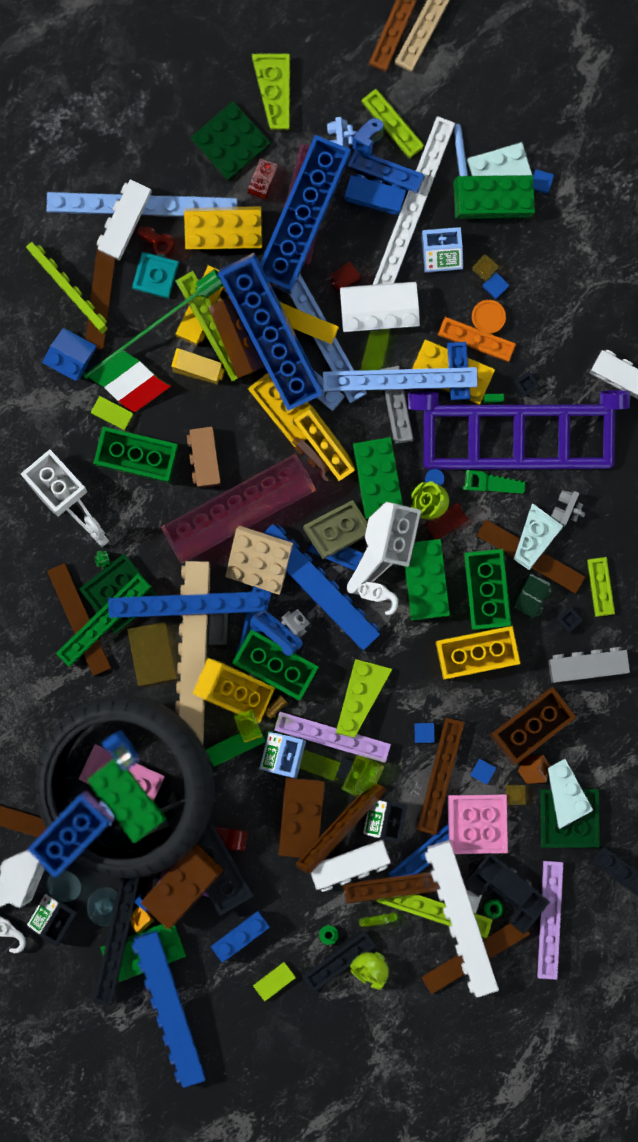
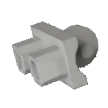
[551,490,585,526]

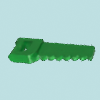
[463,470,525,494]

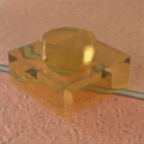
[472,254,499,282]
[505,785,526,805]

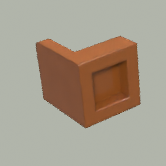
[518,755,551,784]

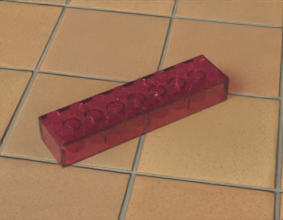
[161,454,316,564]

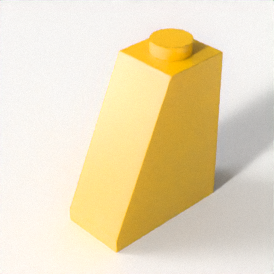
[171,348,225,384]

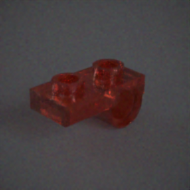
[247,158,278,200]
[137,226,176,258]
[215,827,248,851]

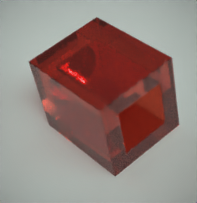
[330,261,361,291]

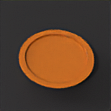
[472,300,506,333]

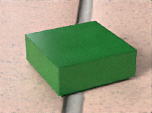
[483,394,504,404]

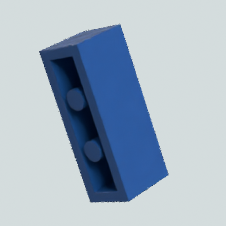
[344,174,406,216]
[211,911,270,963]

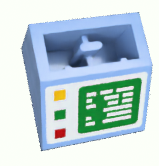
[422,227,463,273]
[259,732,306,779]

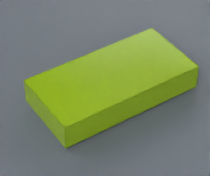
[91,396,134,431]
[253,962,296,1001]

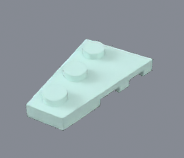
[467,143,532,176]
[514,503,563,570]
[548,759,593,829]

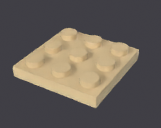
[225,525,293,595]

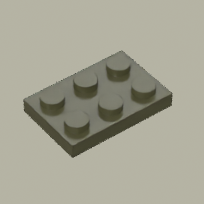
[303,500,368,559]

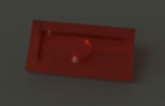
[426,503,469,540]

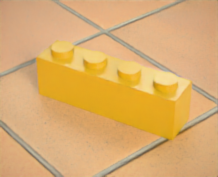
[176,265,227,346]
[294,404,356,481]

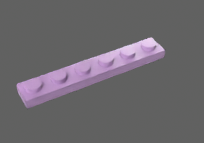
[274,712,391,763]
[537,861,563,979]

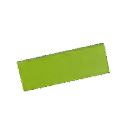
[587,557,615,617]

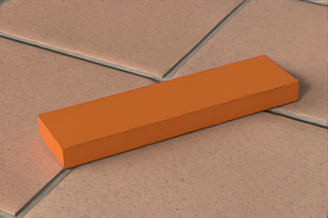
[438,317,516,362]

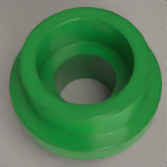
[95,550,110,569]
[484,899,503,919]
[319,925,338,945]

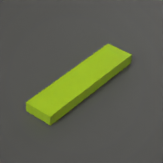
[361,89,424,159]

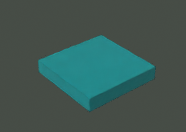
[132,252,179,299]

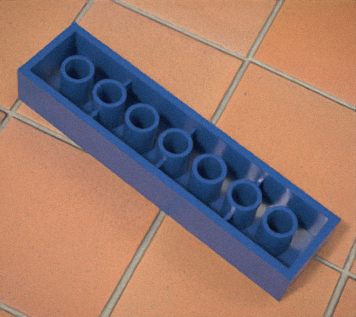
[260,135,351,294]
[218,253,323,411]

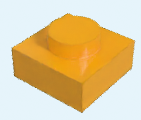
[131,907,154,933]

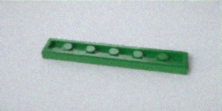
[56,573,152,667]

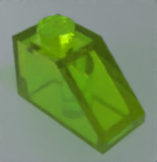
[342,754,384,796]

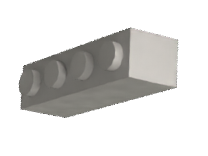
[548,647,630,683]

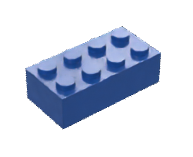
[28,791,114,878]

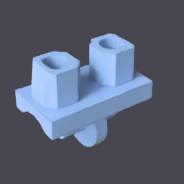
[327,117,358,148]

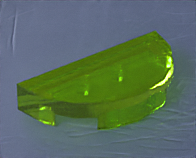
[359,913,398,927]

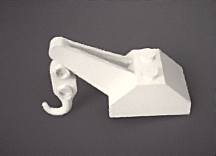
[21,450,109,547]
[347,502,421,615]
[0,850,45,953]

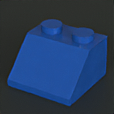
[42,328,97,381]

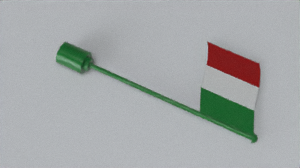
[83,269,224,412]

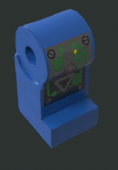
[353,118,383,157]
[102,730,140,771]

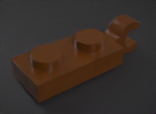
[292,437,333,481]

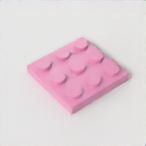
[448,795,508,854]

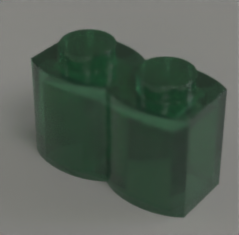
[513,574,553,618]

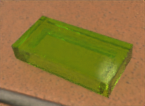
[234,710,263,743]
[299,750,340,781]

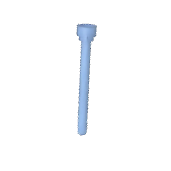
[453,124,468,176]

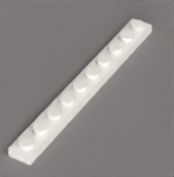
[373,116,455,285]

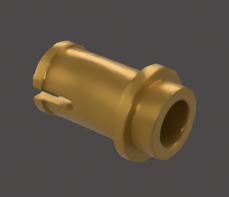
[264,695,288,719]

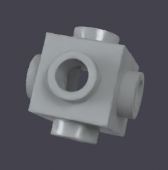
[280,609,310,638]

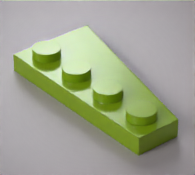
[252,54,290,130]
[336,659,392,739]

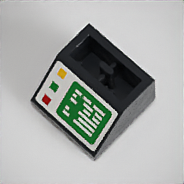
[362,799,408,843]
[26,892,79,946]

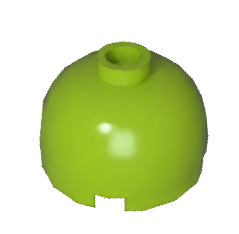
[411,481,449,520]
[349,952,389,990]

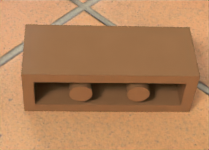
[187,427,221,488]

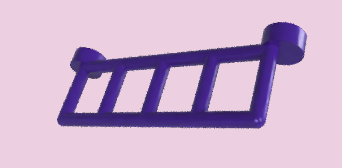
[408,390,630,470]

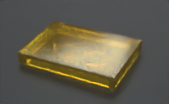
[127,622,176,686]

